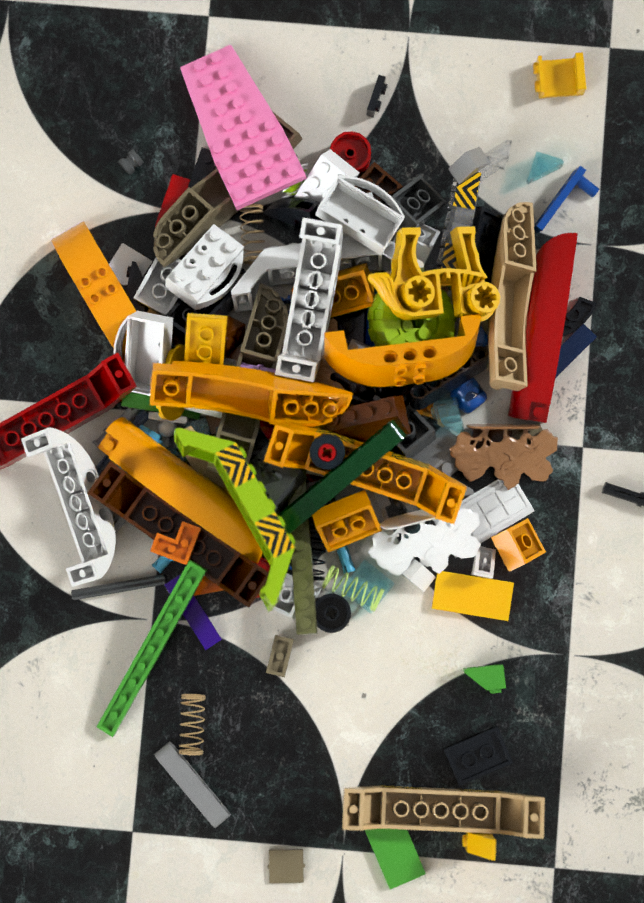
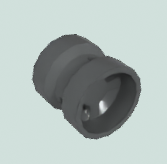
[118,149,144,176]

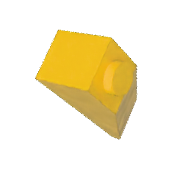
[462,832,496,860]

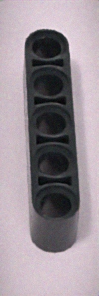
[410,346,489,410]

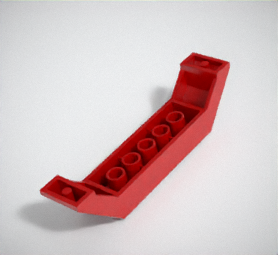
[0,352,137,470]

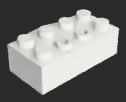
[315,176,405,256]
[165,224,244,310]
[114,311,173,396]

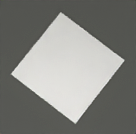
[109,243,153,285]

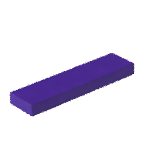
[164,574,222,650]

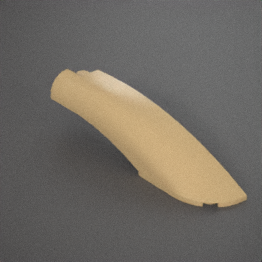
[488,202,536,391]

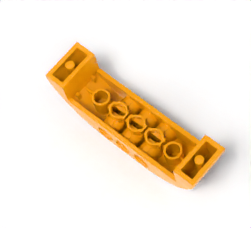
[51,221,136,364]
[324,314,481,387]

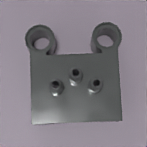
[249,443,308,515]

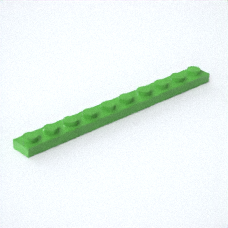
[96,560,207,737]

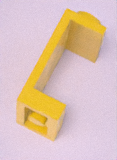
[533,52,586,98]

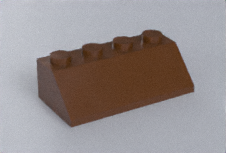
[326,395,411,443]

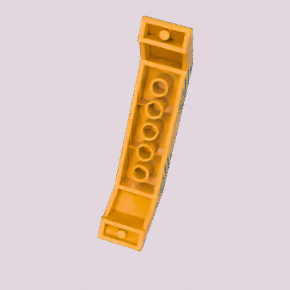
[264,423,467,524]

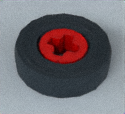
[310,434,345,470]

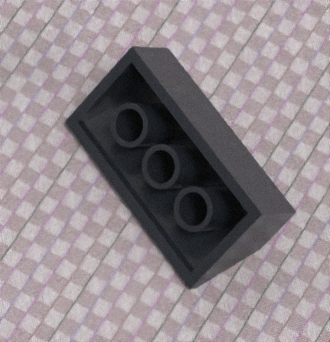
[165,276,237,343]

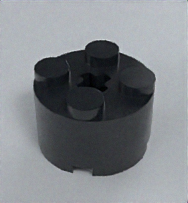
[315,594,351,633]

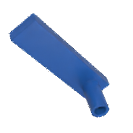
[534,166,599,233]

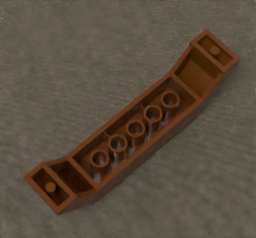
[87,461,269,608]

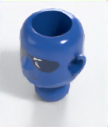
[450,377,487,414]

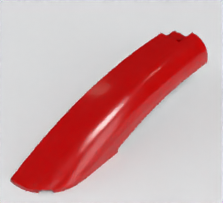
[508,233,578,423]

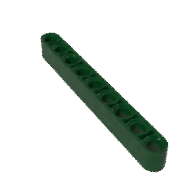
[277,420,406,534]

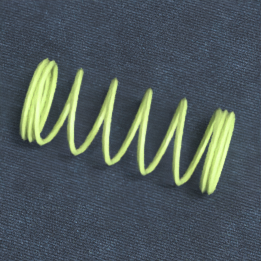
[322,565,384,612]

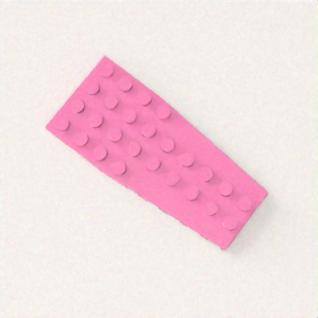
[180,45,307,210]

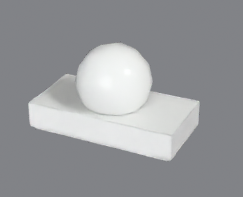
[148,411,189,437]

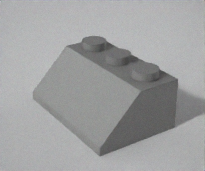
[412,424,458,476]

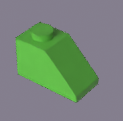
[463,664,506,693]

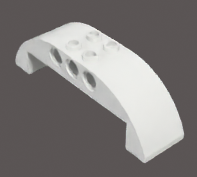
[275,218,343,382]
[21,428,116,587]

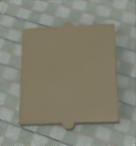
[267,849,305,883]

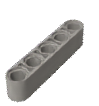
[154,741,231,828]

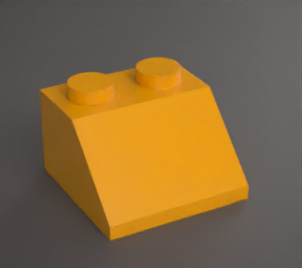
[491,518,546,572]

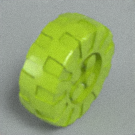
[367,290,456,347]

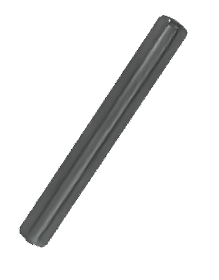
[71,574,166,600]

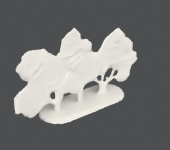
[368,507,481,576]

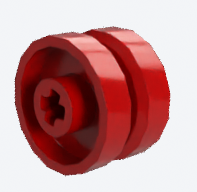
[330,131,371,178]

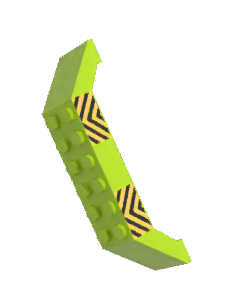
[174,428,296,612]

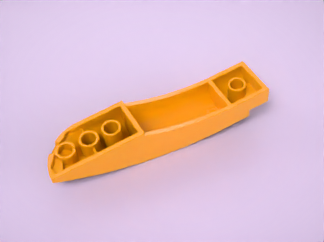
[150,361,353,427]
[97,417,263,563]

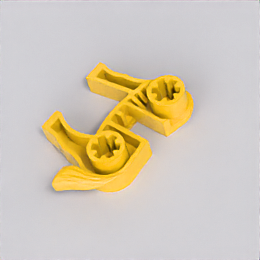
[368,226,500,322]

